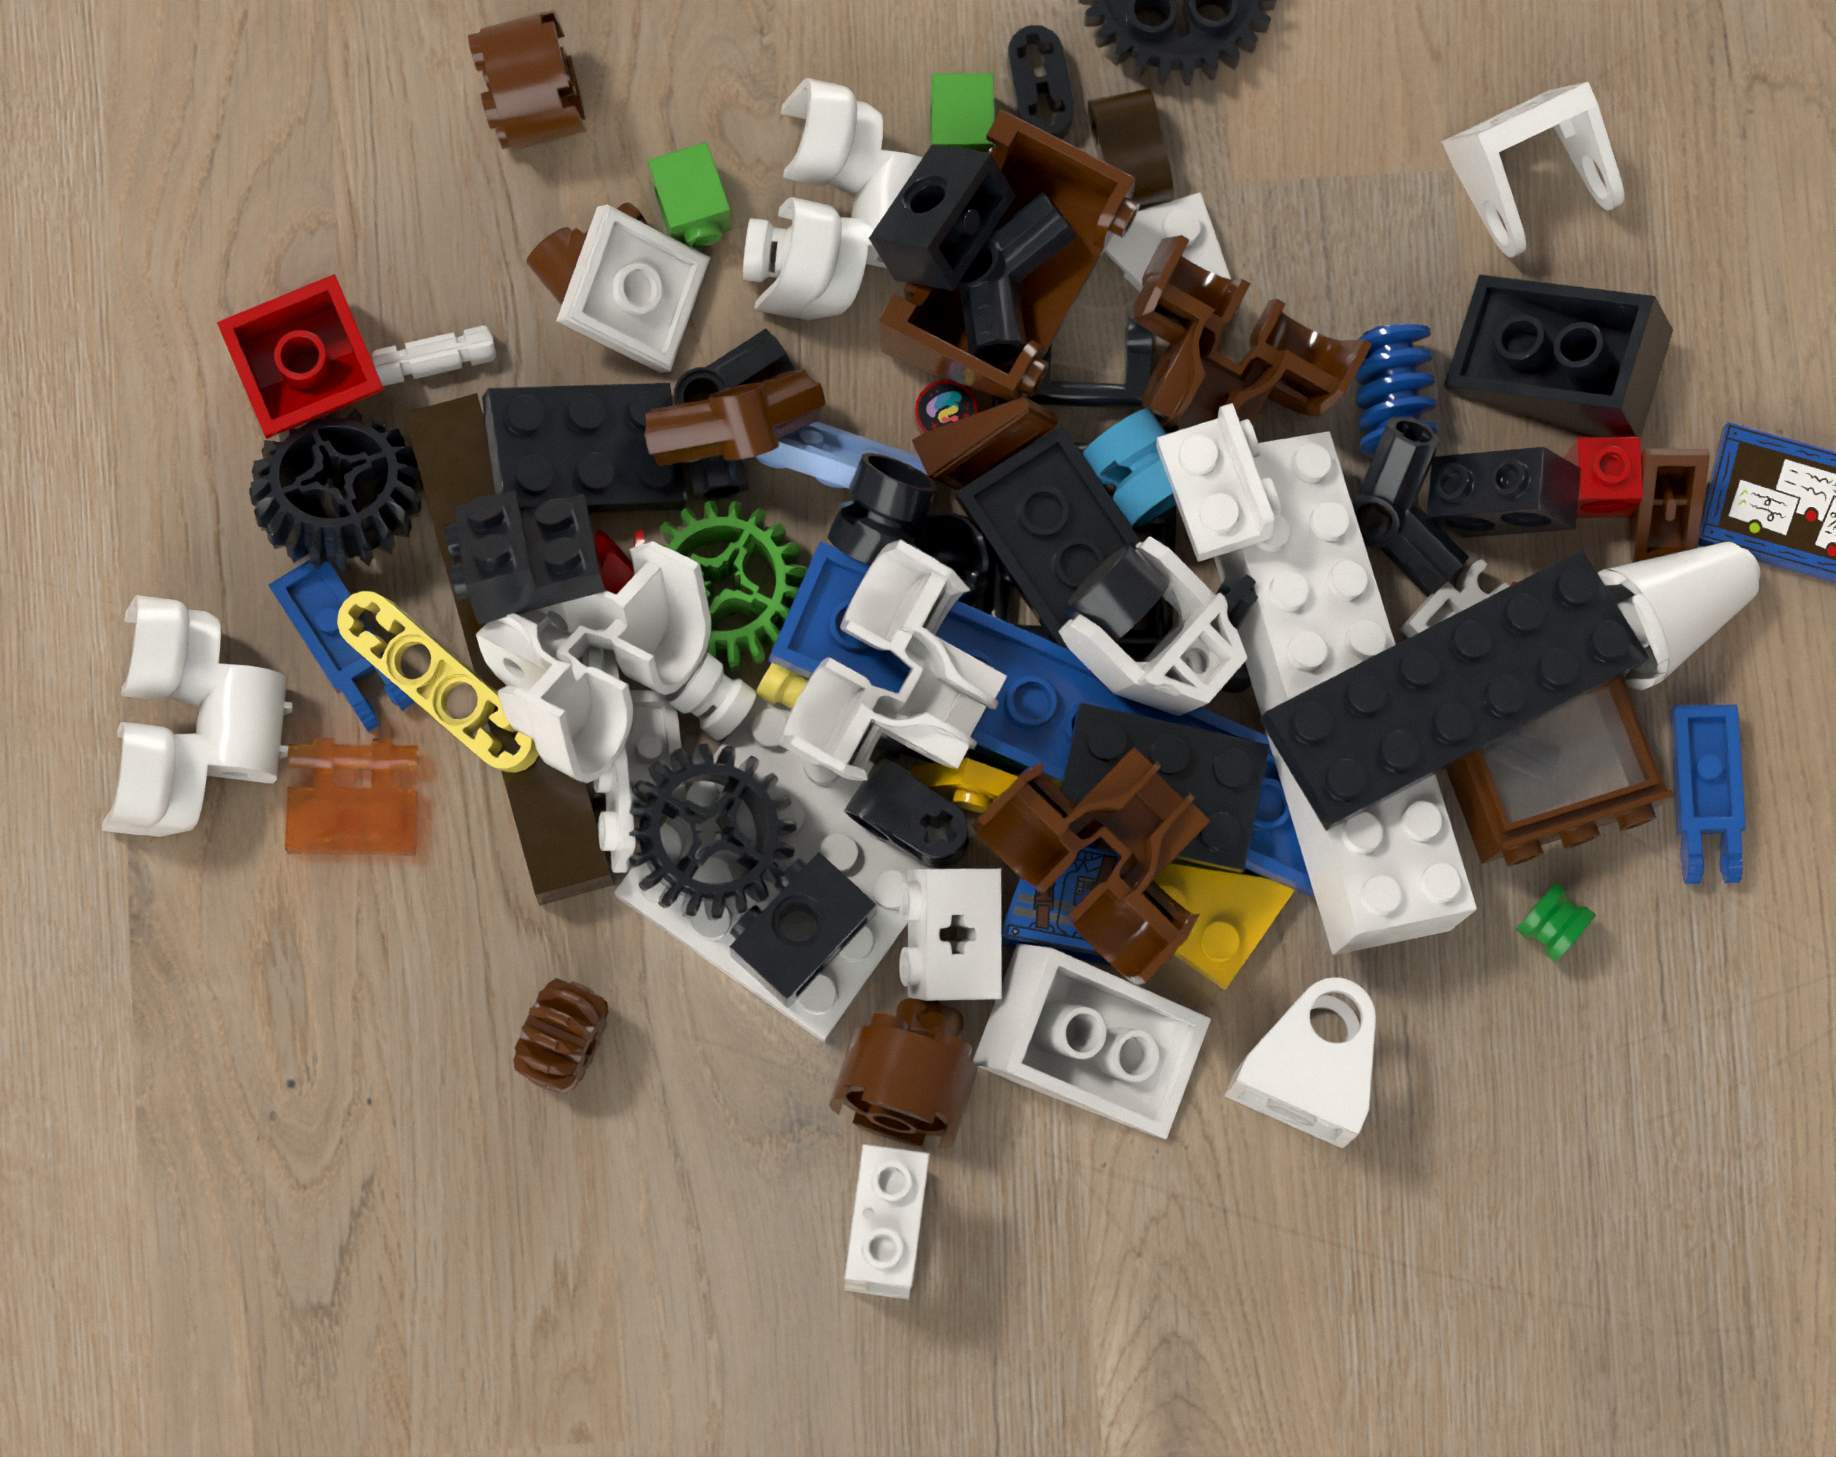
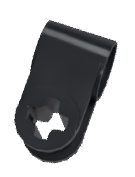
[843,756,969,868]

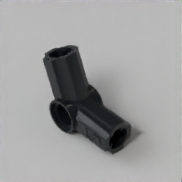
[958,192,1078,369]
[674,328,795,501]
[1352,416,1469,597]

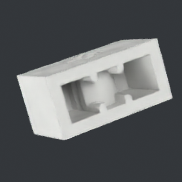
[899,868,1002,1000]

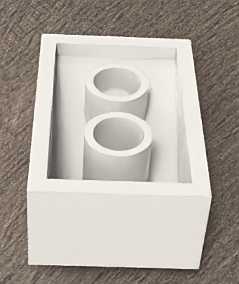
[973,943,1211,1140]

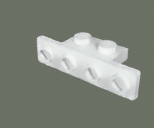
[582,646,687,873]

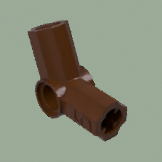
[644,369,826,466]

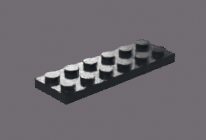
[1259,549,1650,831]

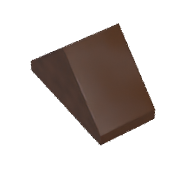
[1629,449,1710,563]

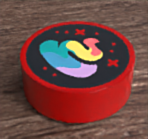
[915,380,978,434]

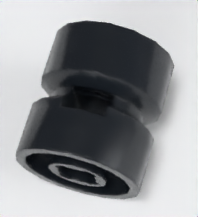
[828,453,938,565]

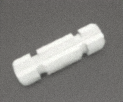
[372,325,496,386]

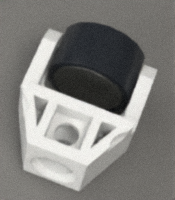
[1058,537,1248,716]

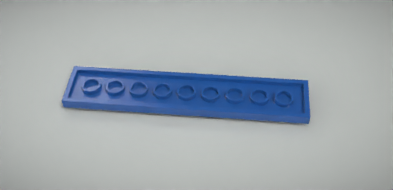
[768,541,1316,899]

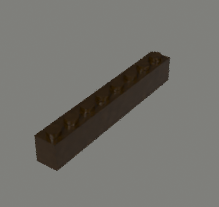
[403,393,614,906]

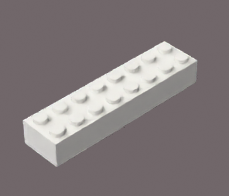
[1214,431,1477,955]

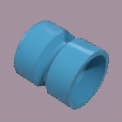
[1082,408,1177,528]

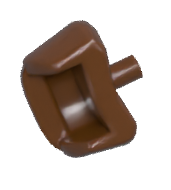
[896,998,964,1039]

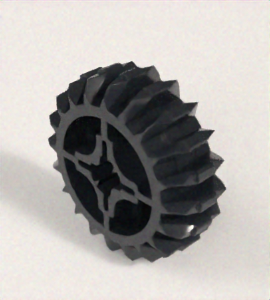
[249,407,423,572]
[626,744,797,920]

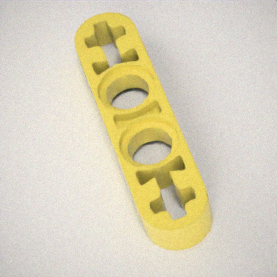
[337,591,539,773]

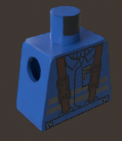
[1001,841,1121,967]

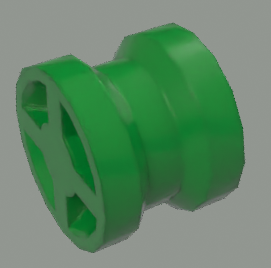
[1515,881,1596,963]

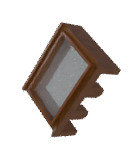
[1446,675,1674,867]

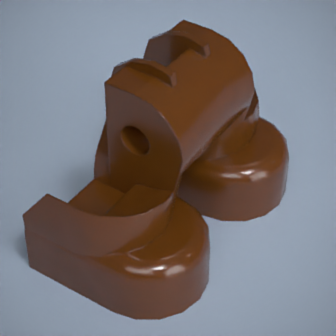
[1134,235,1372,429]
[971,747,1210,985]

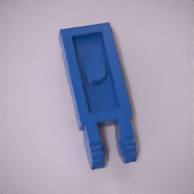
[268,559,414,732]
[1669,704,1746,884]

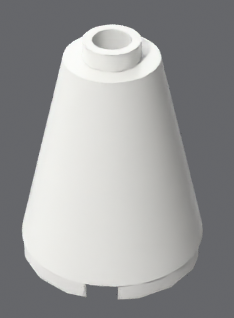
[1597,542,1761,691]

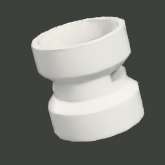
[743,218,792,282]
[666,652,756,741]

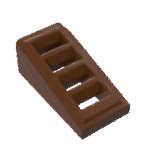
[912,396,1059,491]

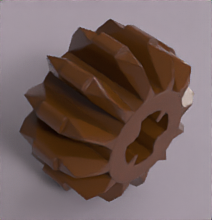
[513,978,609,1094]

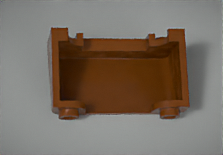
[879,109,1140,401]

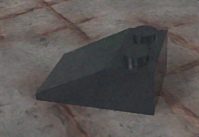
[1444,274,1673,439]

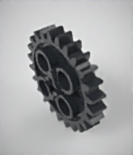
[1078,0,1277,86]

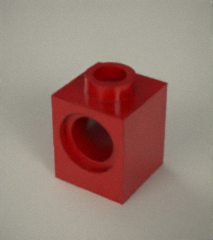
[1564,437,1643,518]

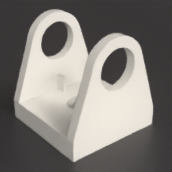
[1442,82,1624,258]
[1224,978,1376,1149]

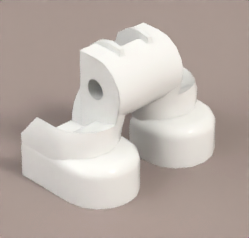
[754,78,923,321]
[778,540,1007,781]
[476,541,711,783]
[102,595,293,837]

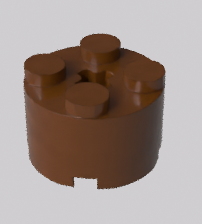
[468,10,586,150]
[829,1013,978,1148]

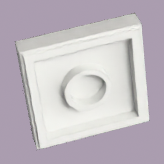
[556,205,710,373]

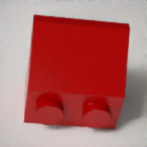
[217,274,385,439]

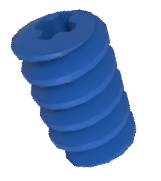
[1355,324,1439,459]

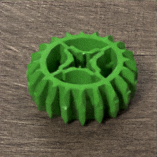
[648,501,807,671]

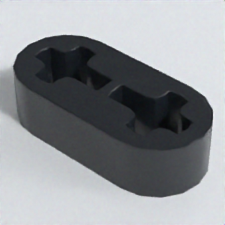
[1007,25,1074,140]

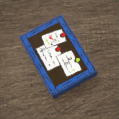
[1698,422,1836,583]

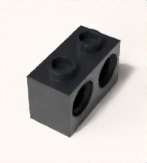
[1427,447,1581,538]

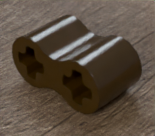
[1088,89,1174,208]

